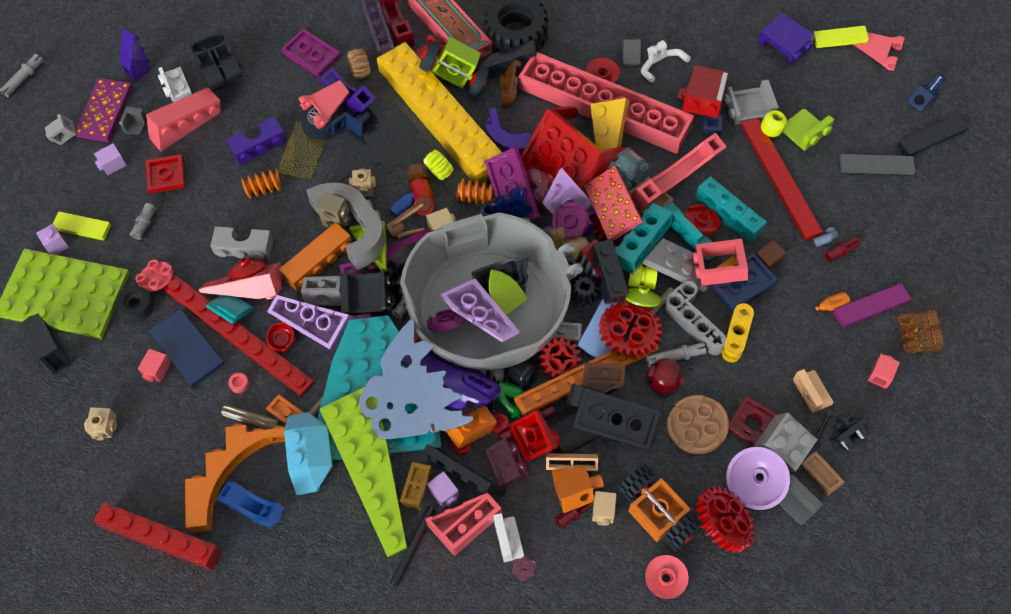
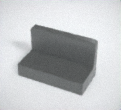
[779,474,823,526]

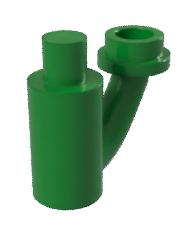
[497,380,526,418]

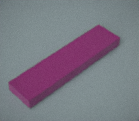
[833,283,911,328]

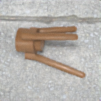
[386,203,425,239]

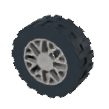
[300,104,341,140]

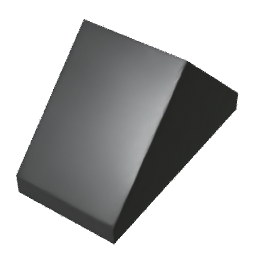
[621,37,641,66]

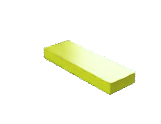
[813,26,869,48]
[53,212,111,241]

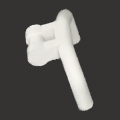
[641,40,691,82]

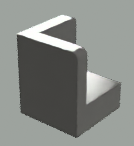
[119,106,147,136]

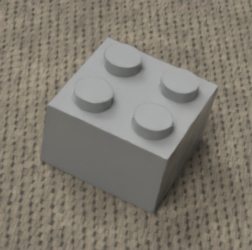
[754,412,818,472]

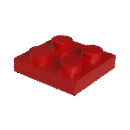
[146,154,186,194]

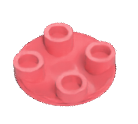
[135,259,173,292]

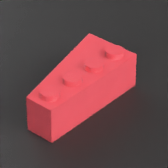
[146,88,221,152]

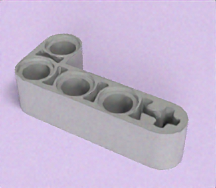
[665,281,726,355]

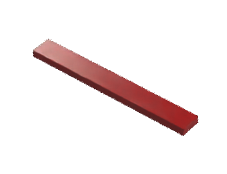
[741,117,823,241]

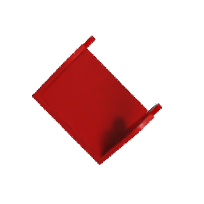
[521,106,627,195]

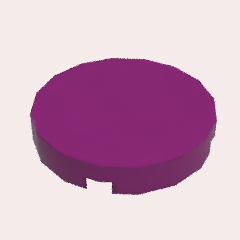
[552,202,589,240]
[426,309,466,332]

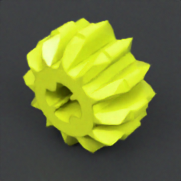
[423,150,454,180]

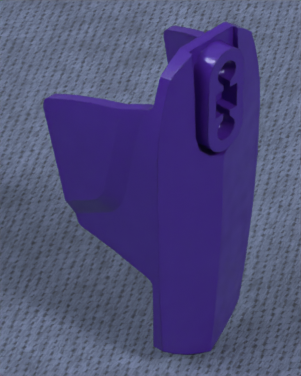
[401,350,501,431]

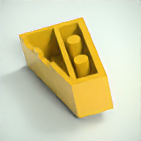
[590,98,630,150]

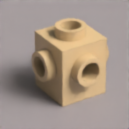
[349,169,376,197]
[84,407,117,440]

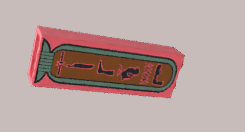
[407,0,492,59]

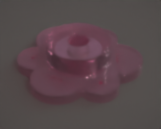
[512,556,536,581]

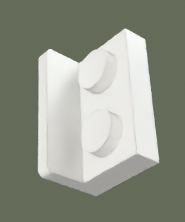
[158,67,192,102]
[493,513,524,562]

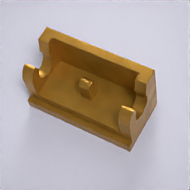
[400,462,434,511]

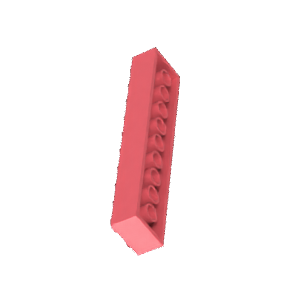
[519,52,694,154]

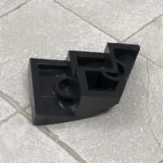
[471,255,531,296]

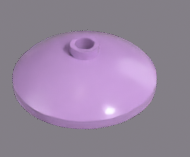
[726,447,790,510]

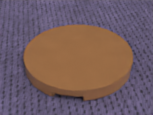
[667,395,729,454]

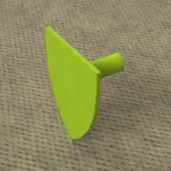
[489,270,528,315]

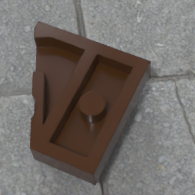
[499,60,521,109]
[583,362,625,393]

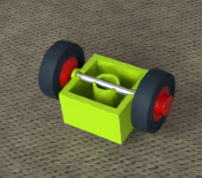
[419,37,489,97]

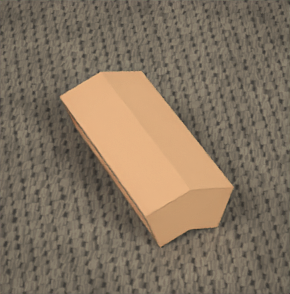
[546,453,598,471]

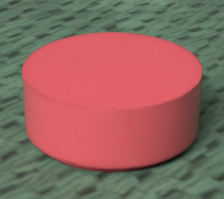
[228,373,249,393]

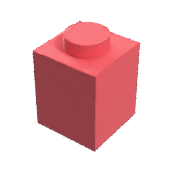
[138,349,172,383]
[867,354,900,389]

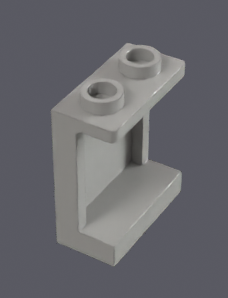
[724,80,779,125]

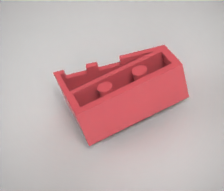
[426,493,502,556]

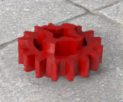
[538,337,581,378]

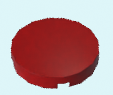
[684,204,720,237]

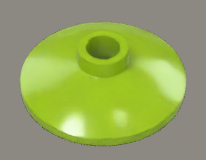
[625,286,661,307]

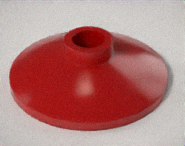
[585,58,620,83]
[228,257,265,279]

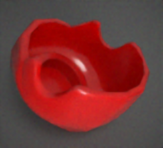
[266,321,296,352]

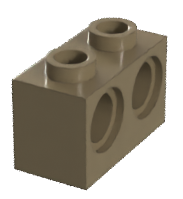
[317,192,351,229]

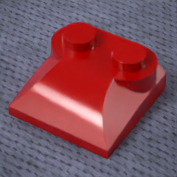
[509,410,560,462]

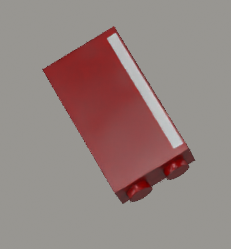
[682,65,729,118]

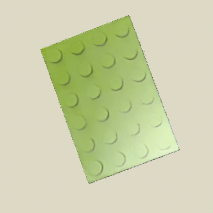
[0,249,130,339]

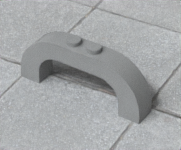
[307,183,385,270]

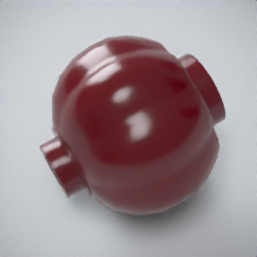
[646,358,685,395]

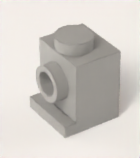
[45,114,76,145]

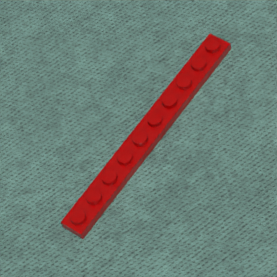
[162,275,315,398]

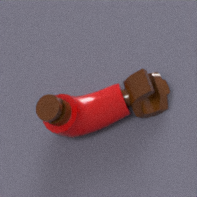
[406,163,435,216]

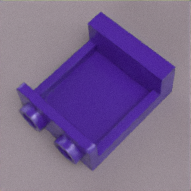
[758,13,815,65]

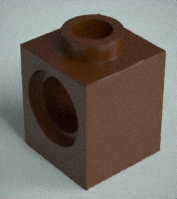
[756,240,786,271]

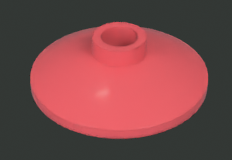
[645,555,689,599]

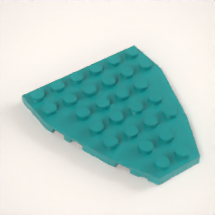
[317,316,441,461]

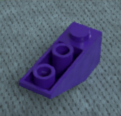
[119,27,151,82]

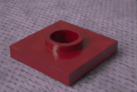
[729,396,779,446]

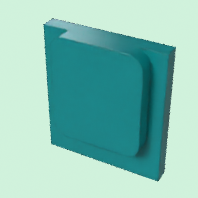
[206,295,254,324]

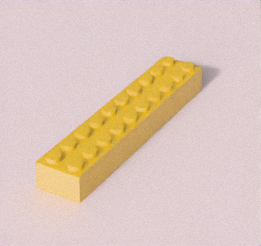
[377,42,502,186]

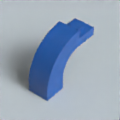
[217,481,285,528]

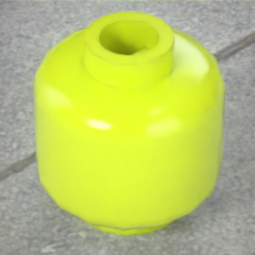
[761,110,787,137]

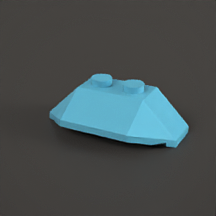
[284,412,333,495]

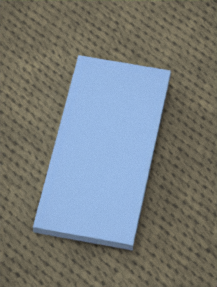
[577,299,632,358]

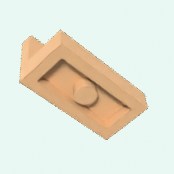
[793,369,834,414]

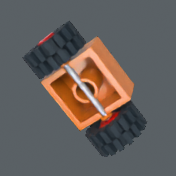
[618,464,702,552]

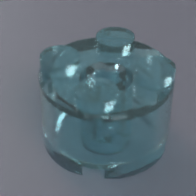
[607,147,649,190]

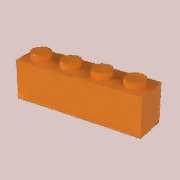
[279,222,352,292]

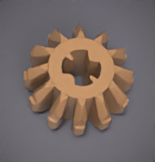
[347,48,370,79]

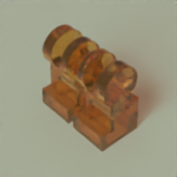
[897,310,944,353]

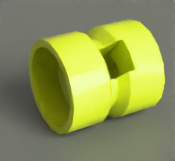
[628,264,658,290]

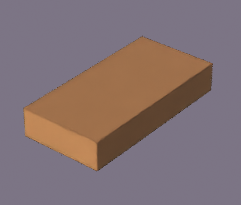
[800,451,845,496]

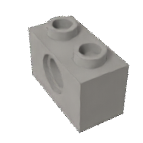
[301,276,341,306]

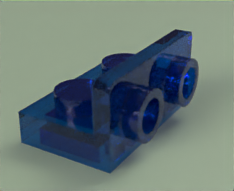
[489,187,533,218]

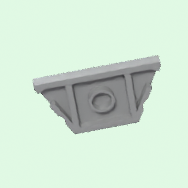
[642,238,708,292]

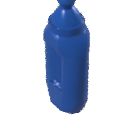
[389,193,414,217]

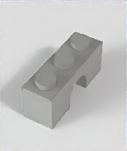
[210,227,273,260]

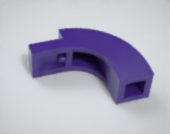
[319,67,376,113]
[485,108,531,156]

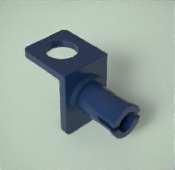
[908,72,947,111]
[331,110,370,137]

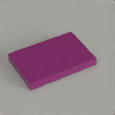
[281,28,341,78]

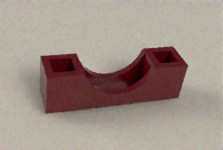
[377,0,415,47]

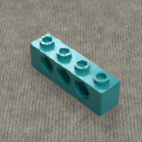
[695,176,767,244]
[615,203,673,274]

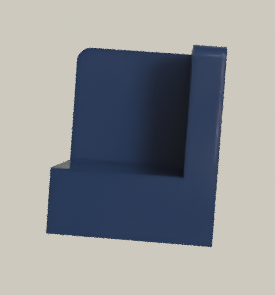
[701,115,722,138]

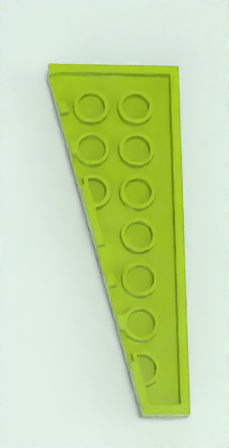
[320,387,407,558]

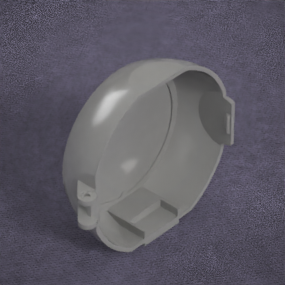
[401,213,583,370]

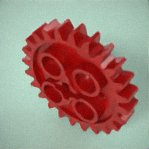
[599,300,662,359]
[696,486,756,553]

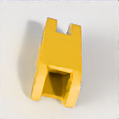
[722,303,754,363]

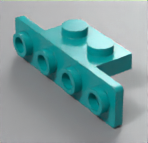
[663,202,716,262]

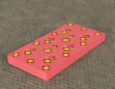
[584,166,643,241]

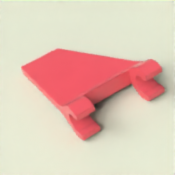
[853,32,905,71]
[299,80,349,129]

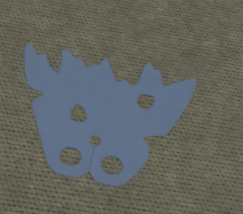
[359,319,473,439]

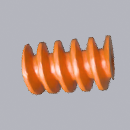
[241,168,281,199]
[456,178,495,205]

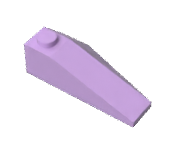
[441,279,519,342]

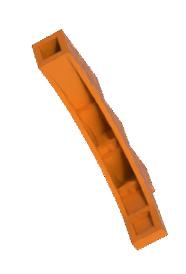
[185,423,285,533]

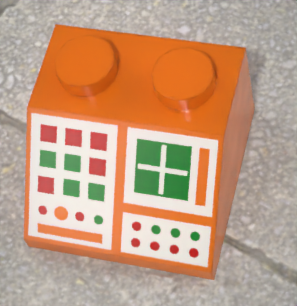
[445,401,497,449]

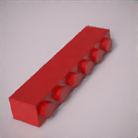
[93,502,222,571]

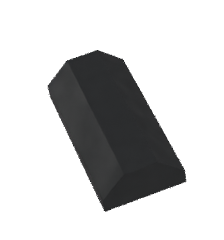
[545,388,625,454]

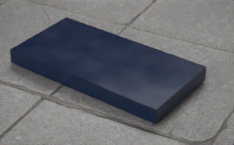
[148,309,225,388]

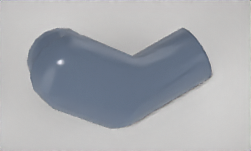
[813,227,838,247]

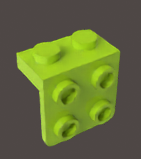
[783,109,834,151]

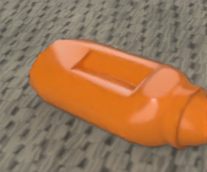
[815,292,850,311]

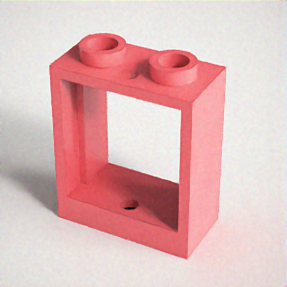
[693,239,748,286]

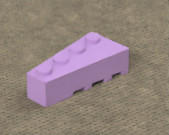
[267,295,357,351]

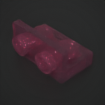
[485,438,528,487]

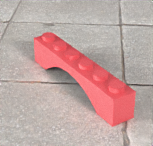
[630,133,727,210]

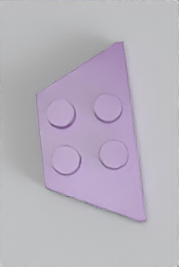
[542,168,597,216]

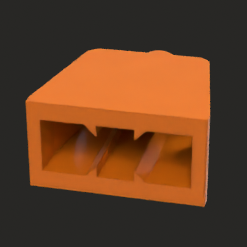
[552,467,604,513]

